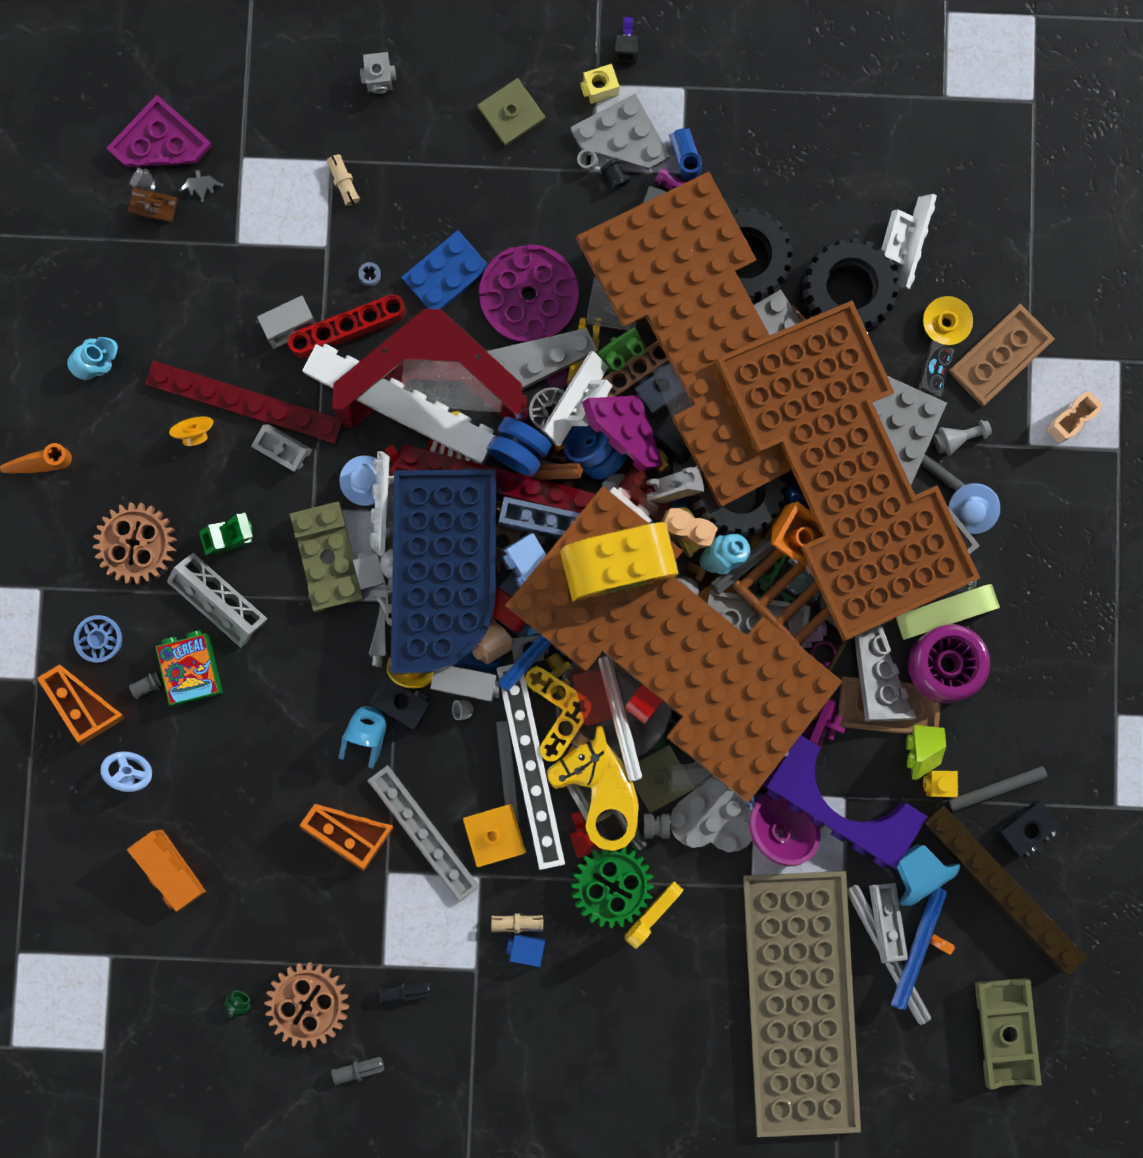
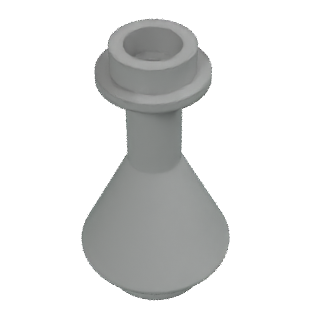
[933,420,992,456]

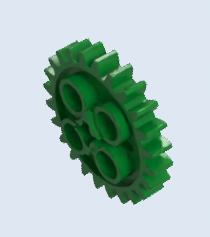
[570,847,654,928]

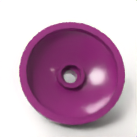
[749,795,821,867]

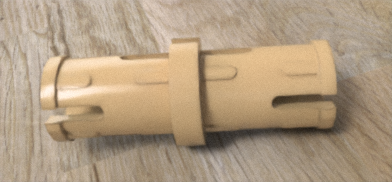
[326,154,360,206]
[491,913,543,934]

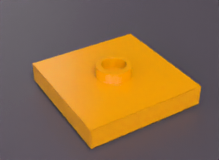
[463,804,526,867]

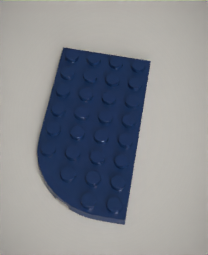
[391,469,497,674]

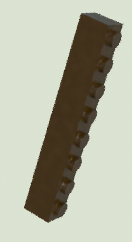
[922,805,1087,975]

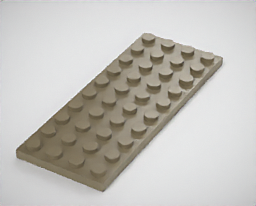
[743,871,861,1137]

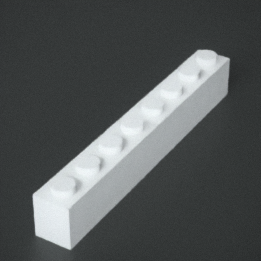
[302,344,495,465]
[497,664,565,870]

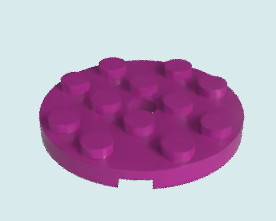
[479,244,579,343]

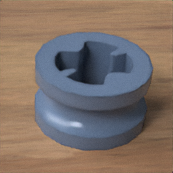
[358,262,381,286]

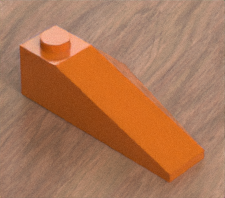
[771,502,823,564]

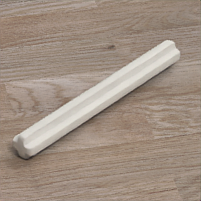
[598,656,642,781]

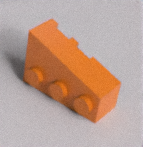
[37,664,125,746]
[300,804,393,871]
[127,830,206,912]

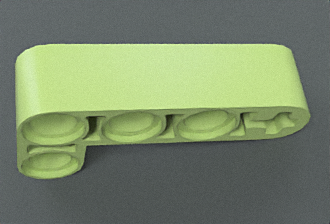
[896,584,1000,640]

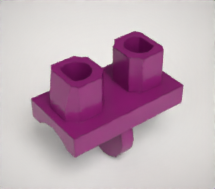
[802,699,846,747]

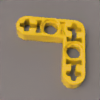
[526,667,592,761]
[624,881,683,949]

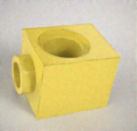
[580,64,619,104]

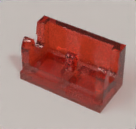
[617,466,673,523]
[572,669,613,726]

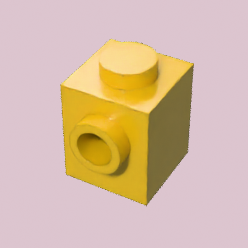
[923,771,958,797]

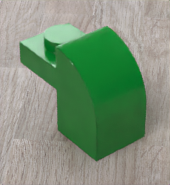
[199,513,253,555]

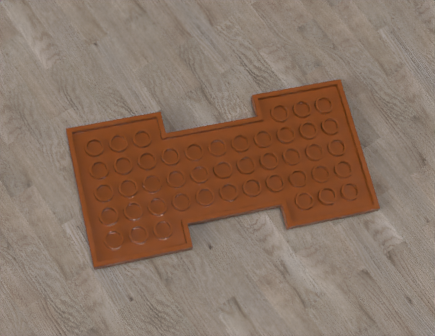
[576,172,792,507]
[715,301,980,641]
[505,486,842,802]

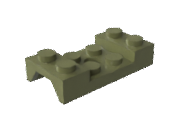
[290,501,364,612]
[975,978,1042,1090]

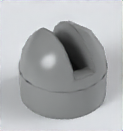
[577,149,598,171]
[452,700,474,721]

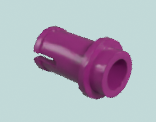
[655,168,684,191]

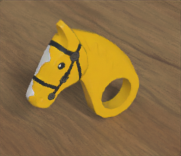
[546,726,639,851]

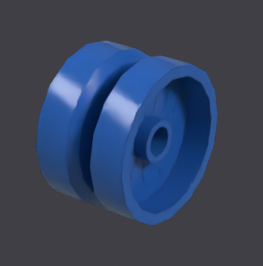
[486,417,552,477]
[564,425,628,479]

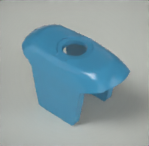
[339,706,388,769]
[897,844,960,906]

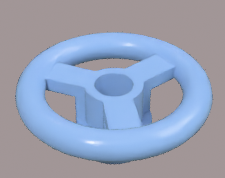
[101,752,152,792]

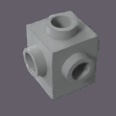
[360,52,396,94]

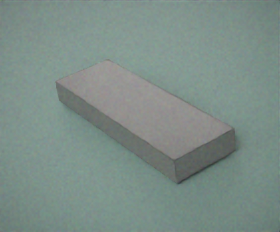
[869,883,908,963]

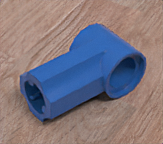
[669,128,702,181]

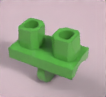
[597,327,647,373]

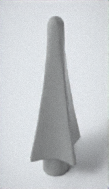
[369,598,388,667]

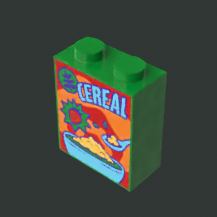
[155,631,223,706]

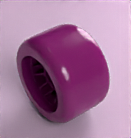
[908,624,990,704]

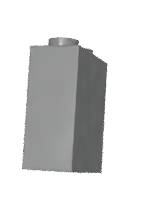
[431,666,501,703]

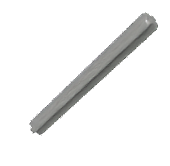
[847,885,931,1025]

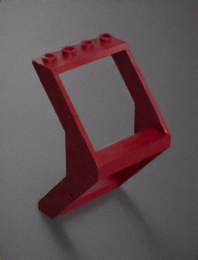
[332,309,528,428]

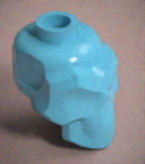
[67,337,118,380]
[700,534,751,574]

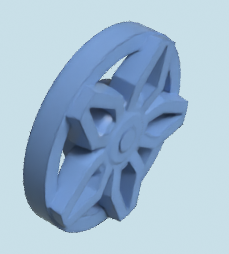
[74,615,122,663]

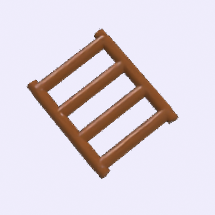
[732,548,831,647]

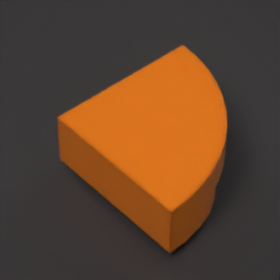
[929,934,955,955]

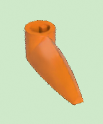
[0,443,72,473]

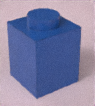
[506,934,545,967]

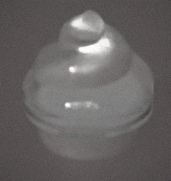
[129,167,156,191]

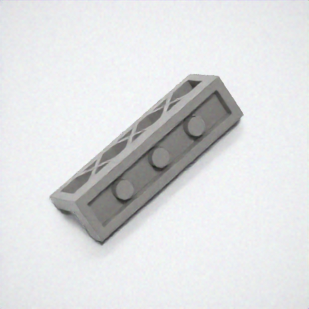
[167,553,267,648]

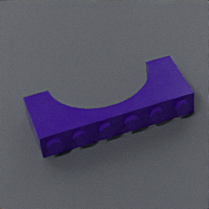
[763,735,927,870]

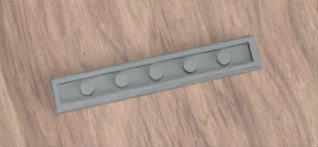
[367,765,480,903]

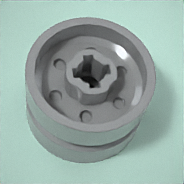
[529,387,565,438]

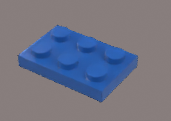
[401,230,488,310]

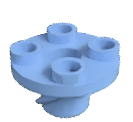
[340,456,390,506]
[949,483,1000,534]

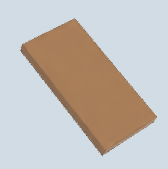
[948,304,1055,407]
[837,676,941,734]

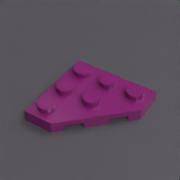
[106,95,212,167]
[582,395,663,471]

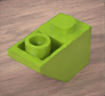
[906,725,946,780]

